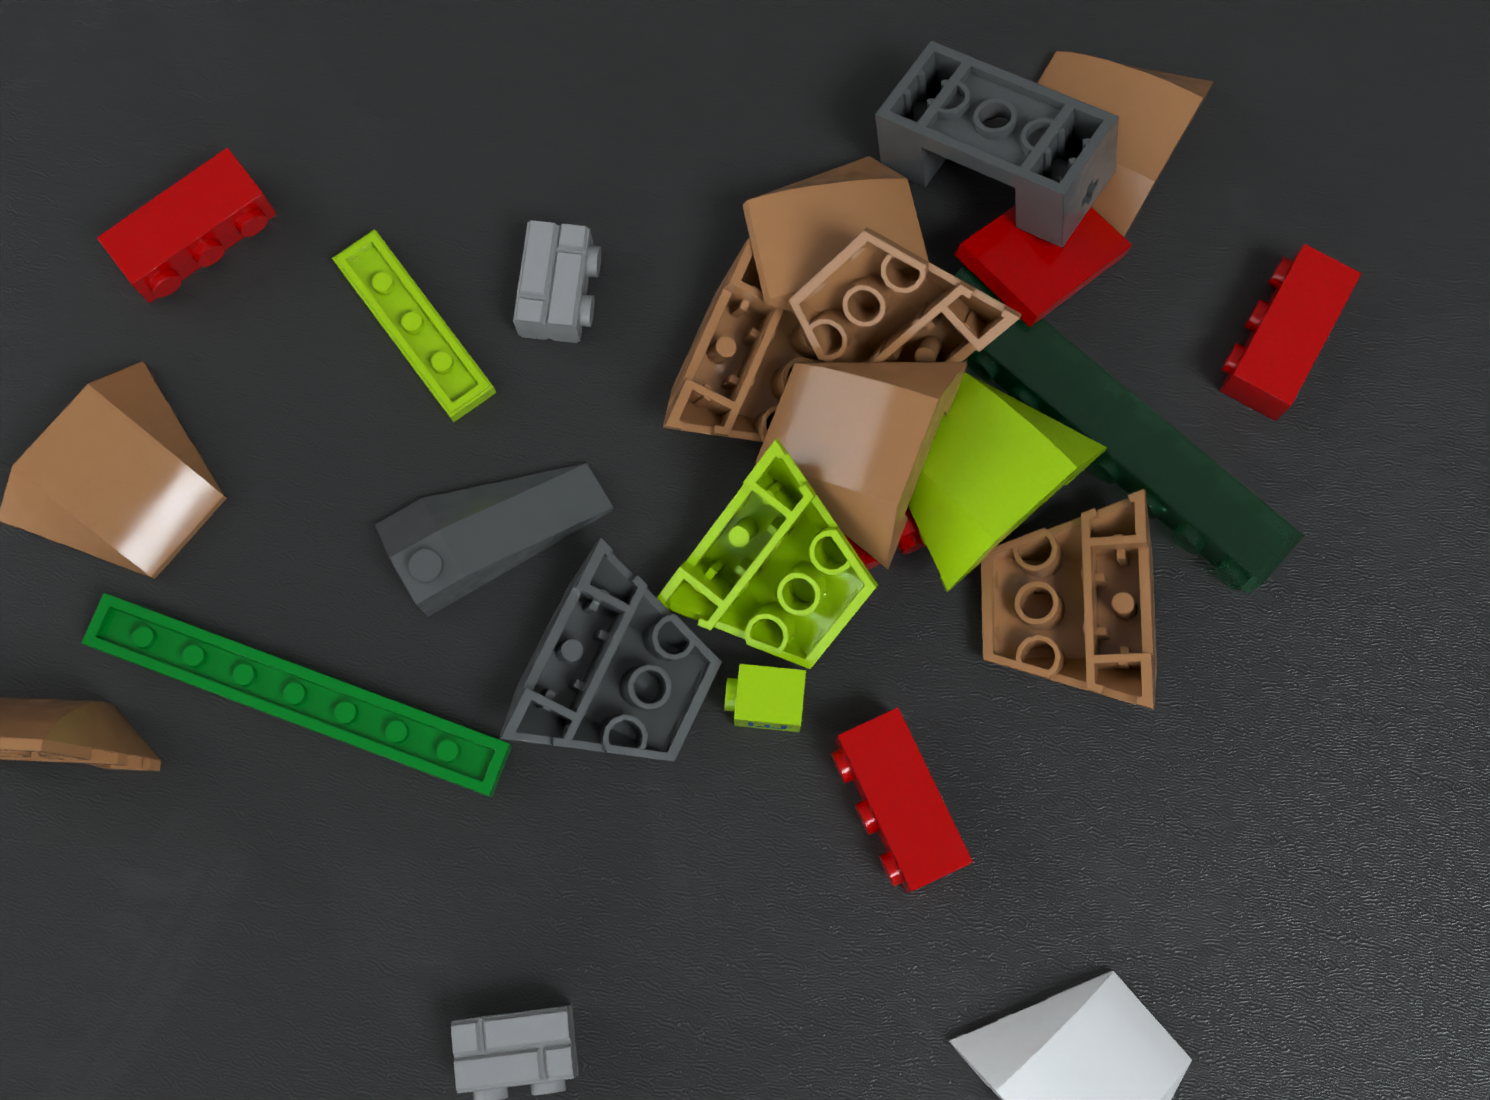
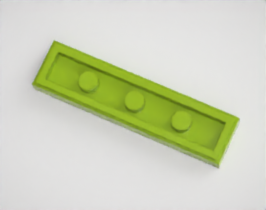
[332,229,496,423]

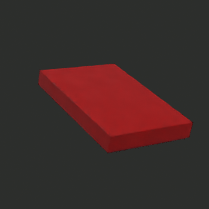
[954,206,1132,327]

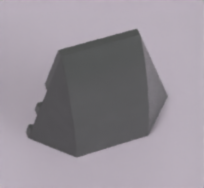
[499,538,722,762]

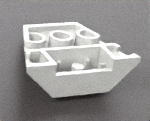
[948,971,1192,1100]

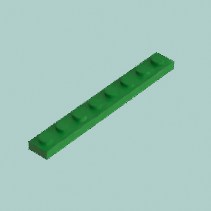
[81,593,512,798]

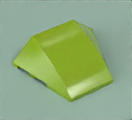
[908,372,1107,593]
[657,437,878,669]

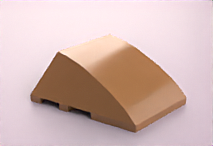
[1038,51,1214,237]
[742,156,929,313]
[788,227,1022,363]
[663,237,825,442]
[0,361,227,579]
[755,362,967,569]
[981,489,1157,710]
[0,697,161,771]

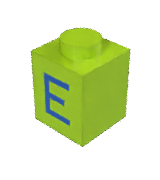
[724,664,806,732]

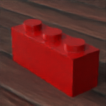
[97,147,277,304]
[1220,243,1362,421]
[831,708,973,894]

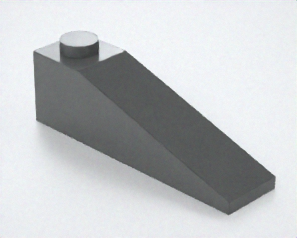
[375,463,614,617]

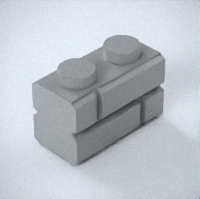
[513,220,601,343]
[451,1005,579,1100]

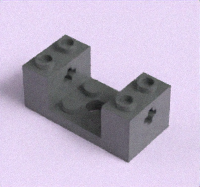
[875,41,1119,248]

